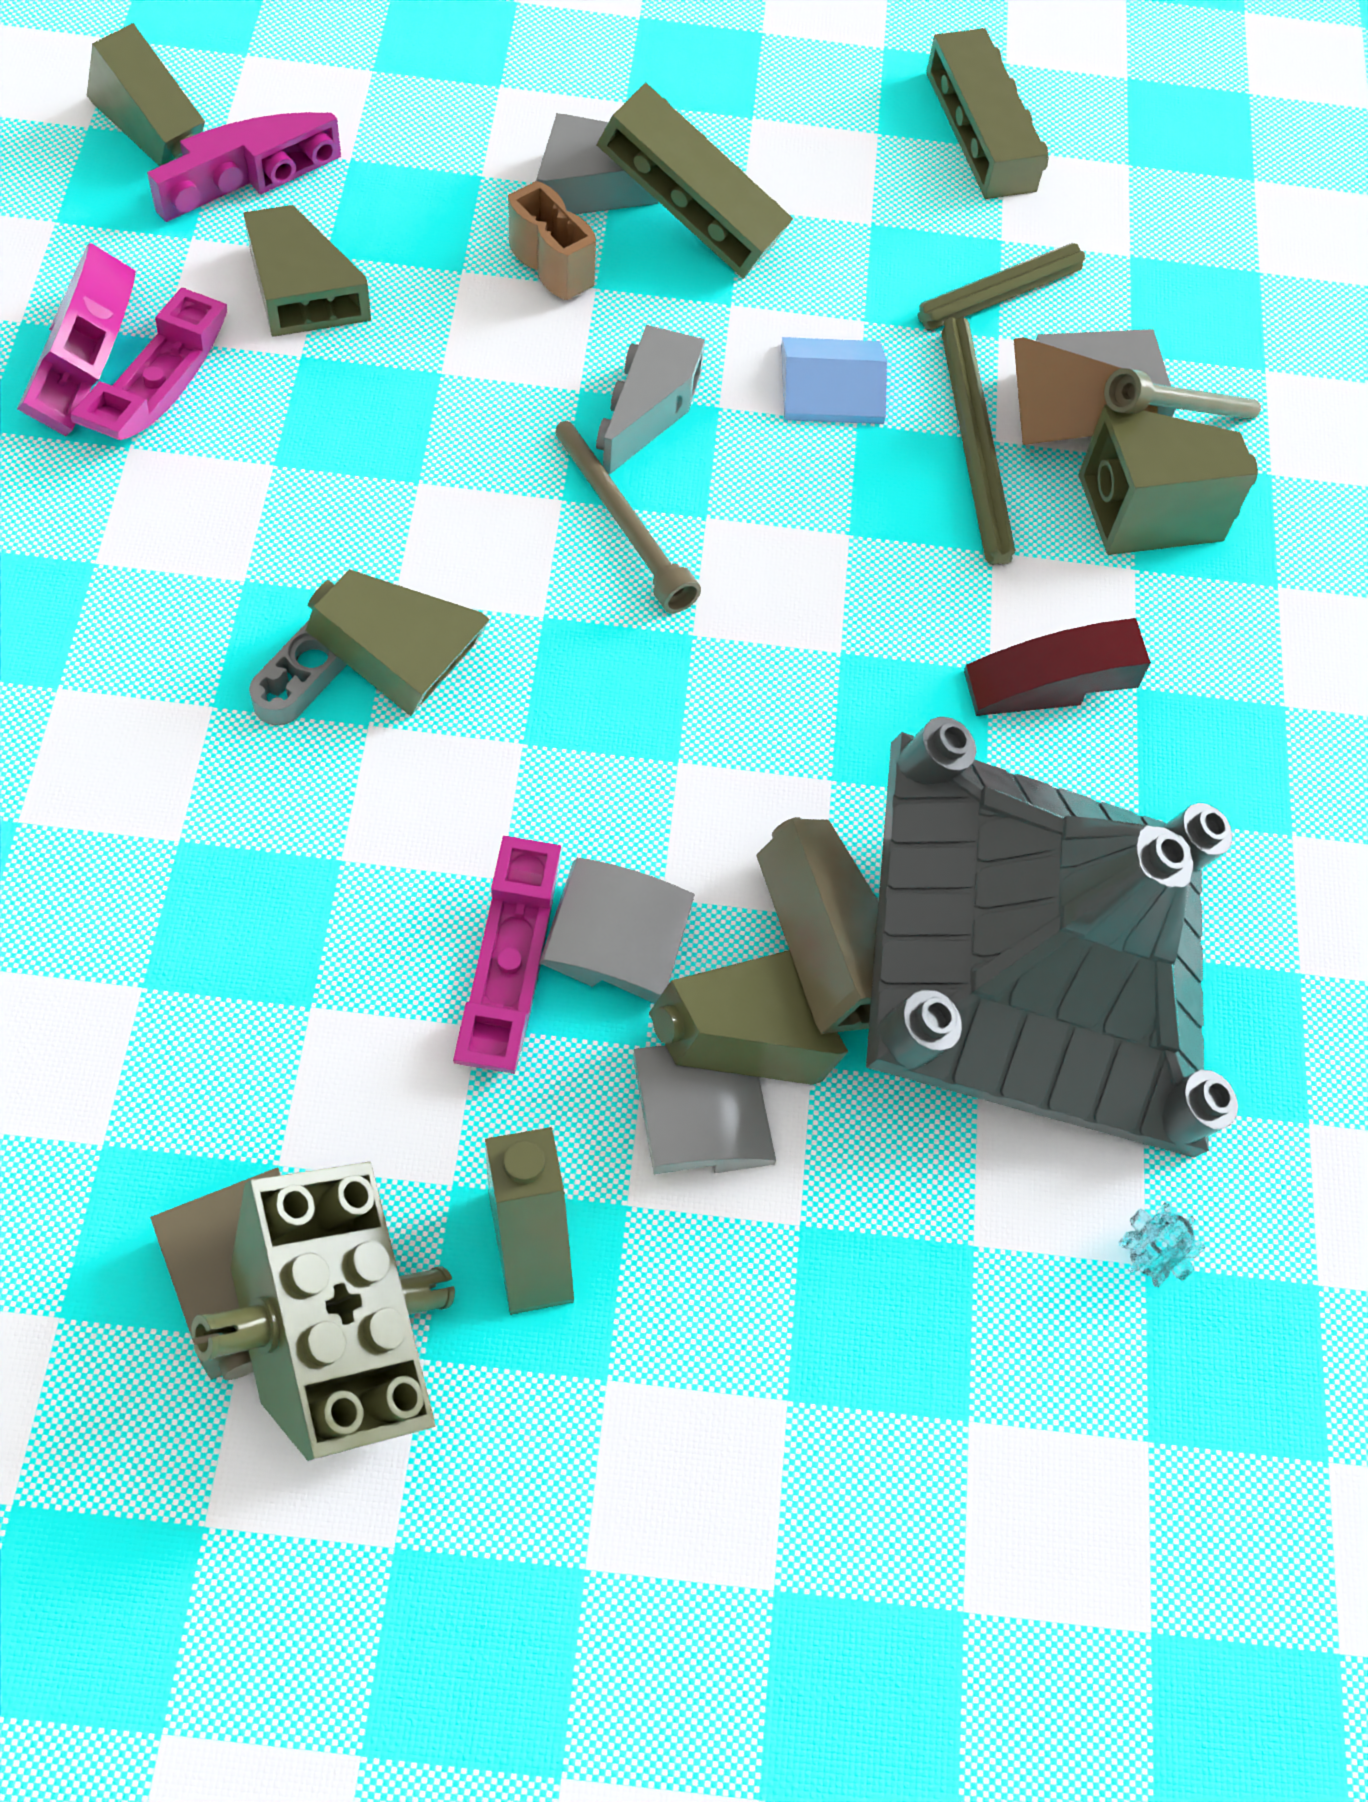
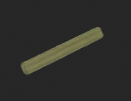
[917,243,1086,331]

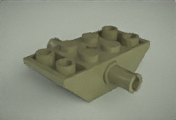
[191,1161,455,1461]

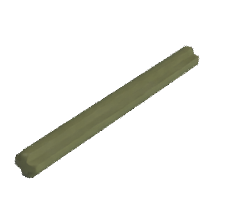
[941,317,1016,566]

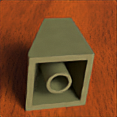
[1078,405,1258,555]

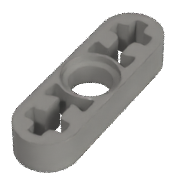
[249,620,347,725]

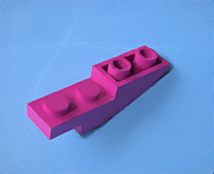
[147,112,342,222]
[17,242,136,436]

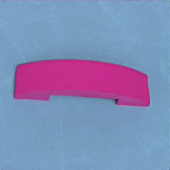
[71,287,228,440]
[453,835,562,1074]

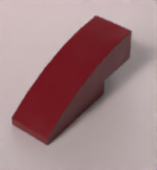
[964,618,1151,716]

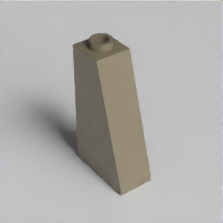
[756,817,879,1034]

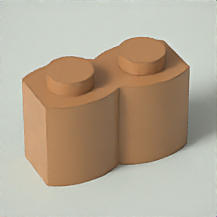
[508,181,596,300]

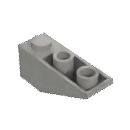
[596,325,705,474]

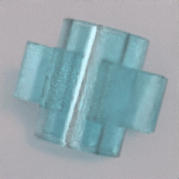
[1118,1202,1205,1288]

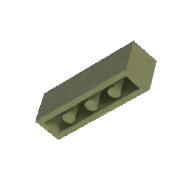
[926,28,1049,199]
[596,82,794,279]

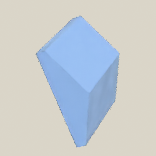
[781,337,887,424]

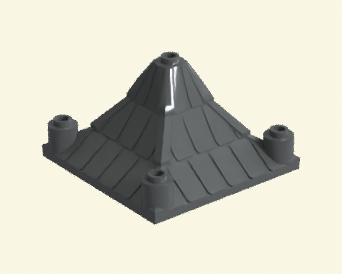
[866,716,1238,1158]

